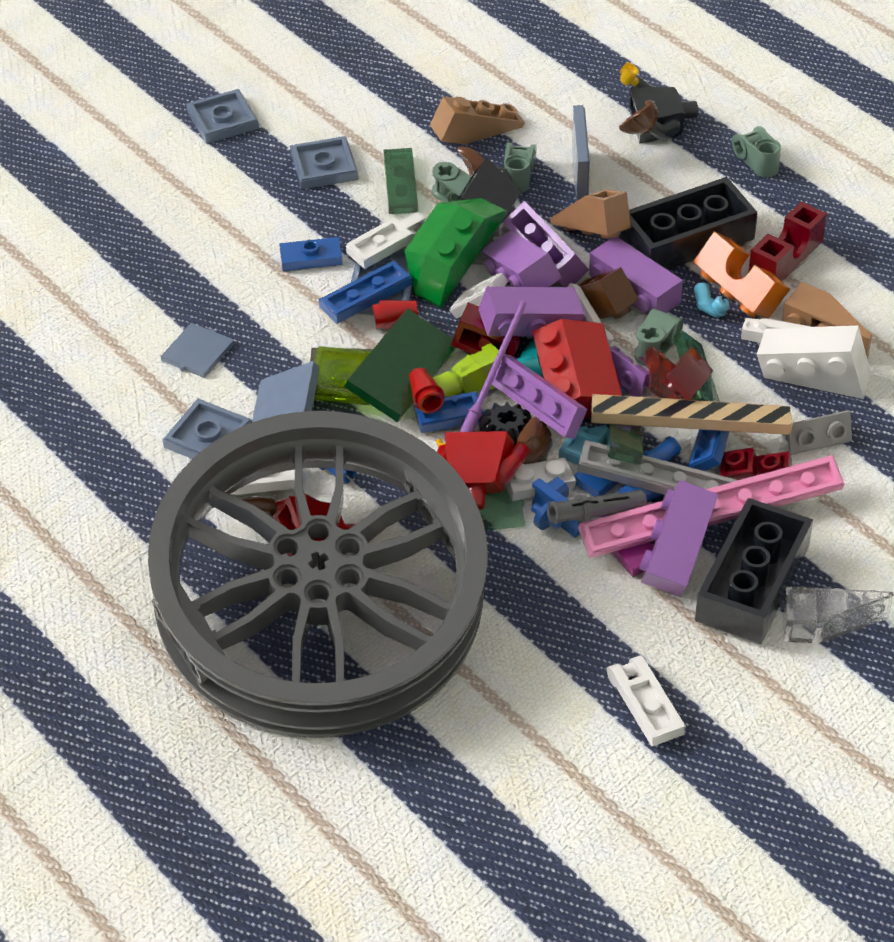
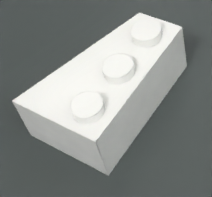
[757,325,871,399]

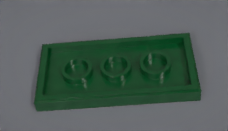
[344,308,456,423]

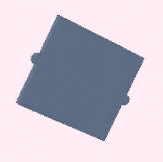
[161,323,234,378]

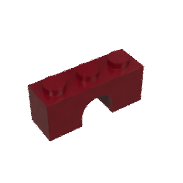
[748,201,827,281]

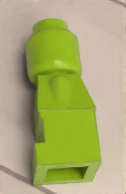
[433,343,499,397]

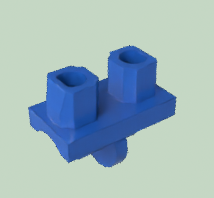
[531,477,582,538]

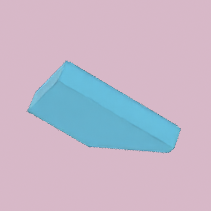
[559,424,615,465]

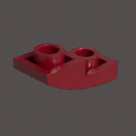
[665,347,714,401]
[720,447,792,480]

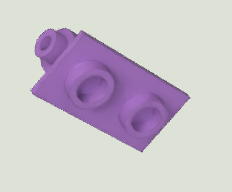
[610,346,657,397]

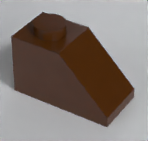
[578,267,639,319]

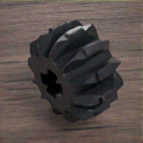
[479,401,532,446]

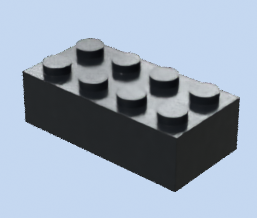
[620,177,758,270]
[695,498,813,644]

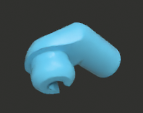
[694,283,730,318]

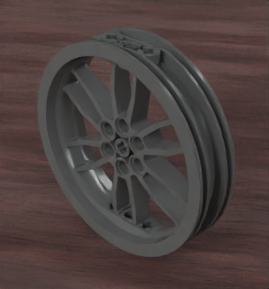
[148,411,488,738]

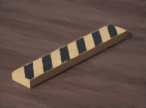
[591,394,792,435]

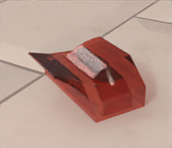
[638,346,699,400]

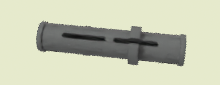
[547,490,647,524]

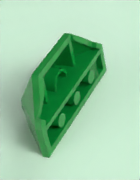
[404,198,507,308]

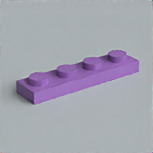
[492,354,587,439]

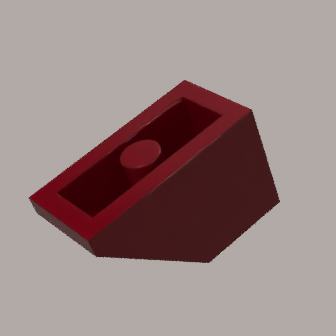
[450,302,520,357]

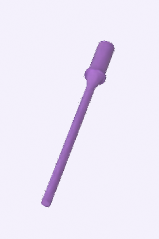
[460,301,527,432]

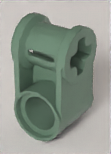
[731,126,781,178]
[504,142,536,193]
[432,162,471,202]
[634,308,684,366]

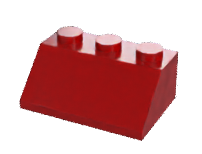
[532,319,623,419]

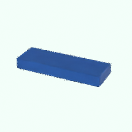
[319,261,412,324]

